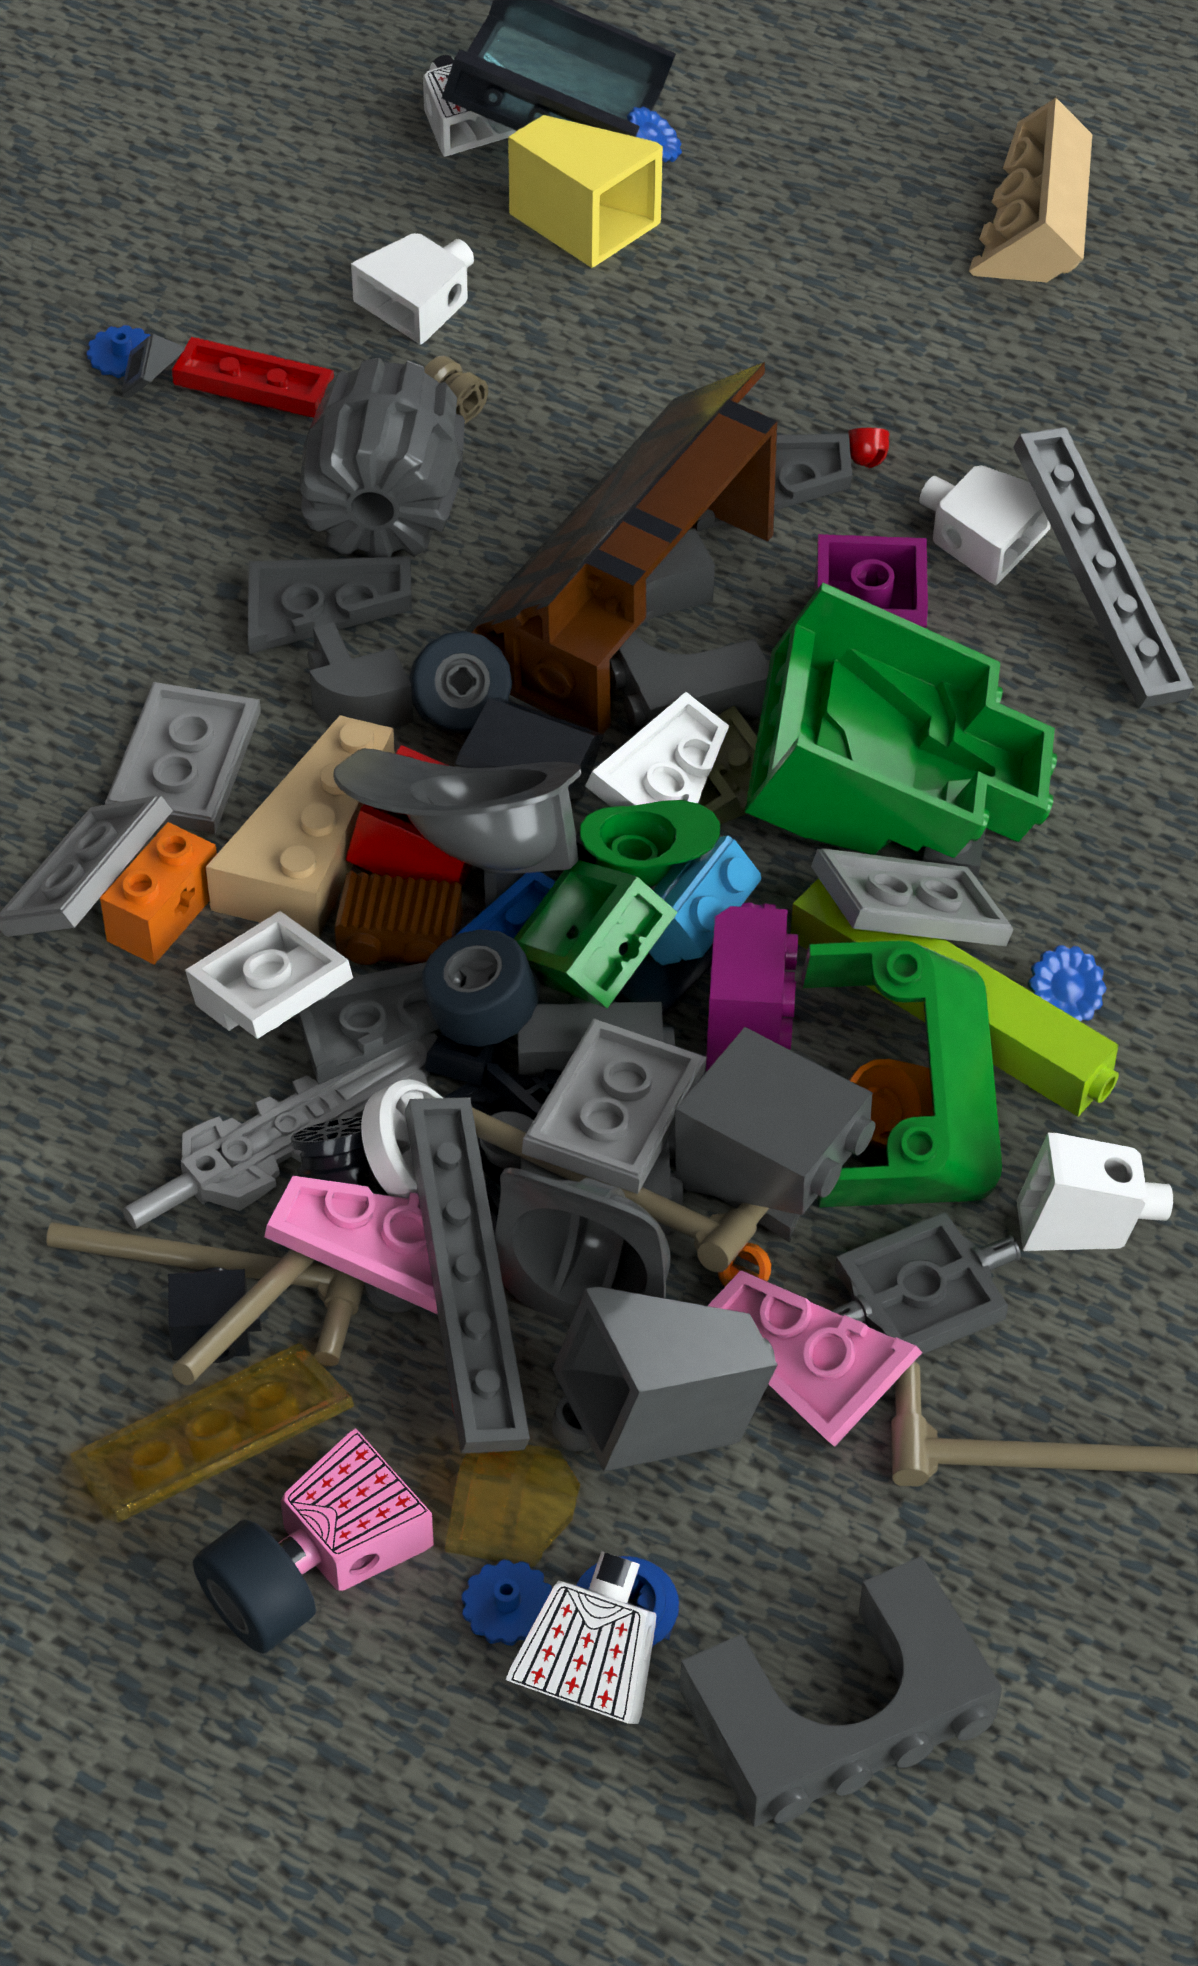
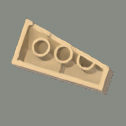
[969,98,1092,282]

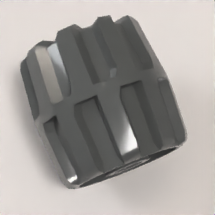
[300,358,465,558]

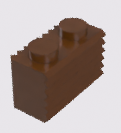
[335,871,463,966]

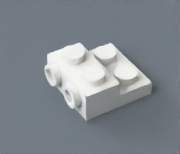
[185,911,353,1039]

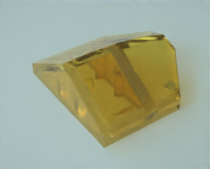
[445,1444,580,1568]

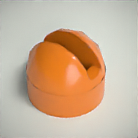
[718,1243,772,1287]

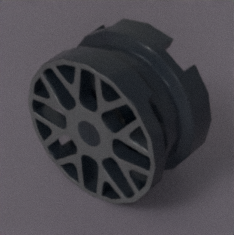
[290,1117,375,1184]

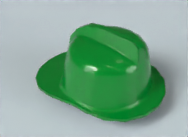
[580,800,720,888]

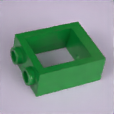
[514,860,678,1008]

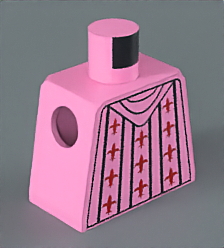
[279,1429,433,1591]

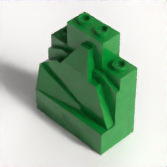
[745,583,1057,858]

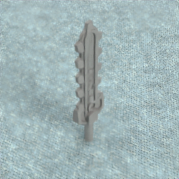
[122,1033,438,1229]

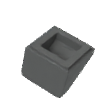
[121,334,185,398]

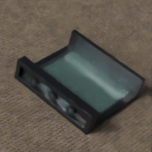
[441,0,676,137]

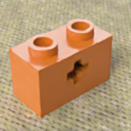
[100,822,217,965]

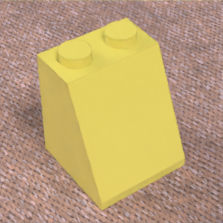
[508,115,663,268]

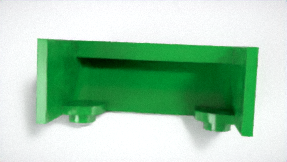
[802,941,1002,1208]

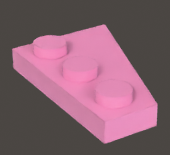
[264,1176,438,1315]
[708,1270,922,1447]

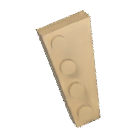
[206,716,395,937]

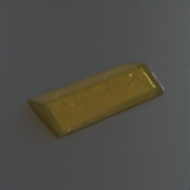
[70,1343,354,1523]

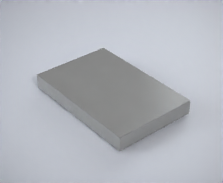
[105,682,261,833]
[0,796,173,937]
[811,848,1014,946]
[522,1019,707,1194]

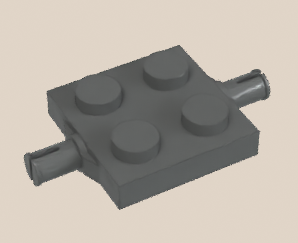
[830,1211,1021,1355]

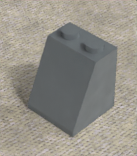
[675,1027,875,1215]
[552,1287,778,1472]

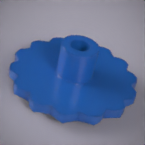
[627,107,682,162]
[87,325,151,378]
[1027,945,1107,1022]
[462,1559,552,1646]

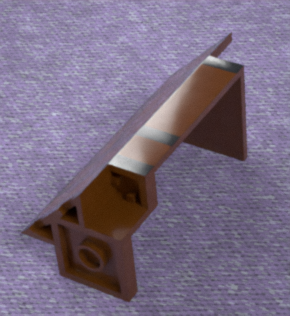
[465,362,777,734]

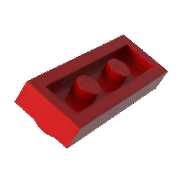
[172,337,334,418]

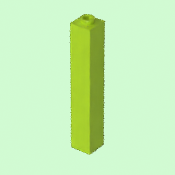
[791,878,1119,1117]

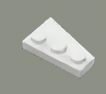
[585,692,729,807]

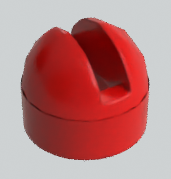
[848,428,890,468]

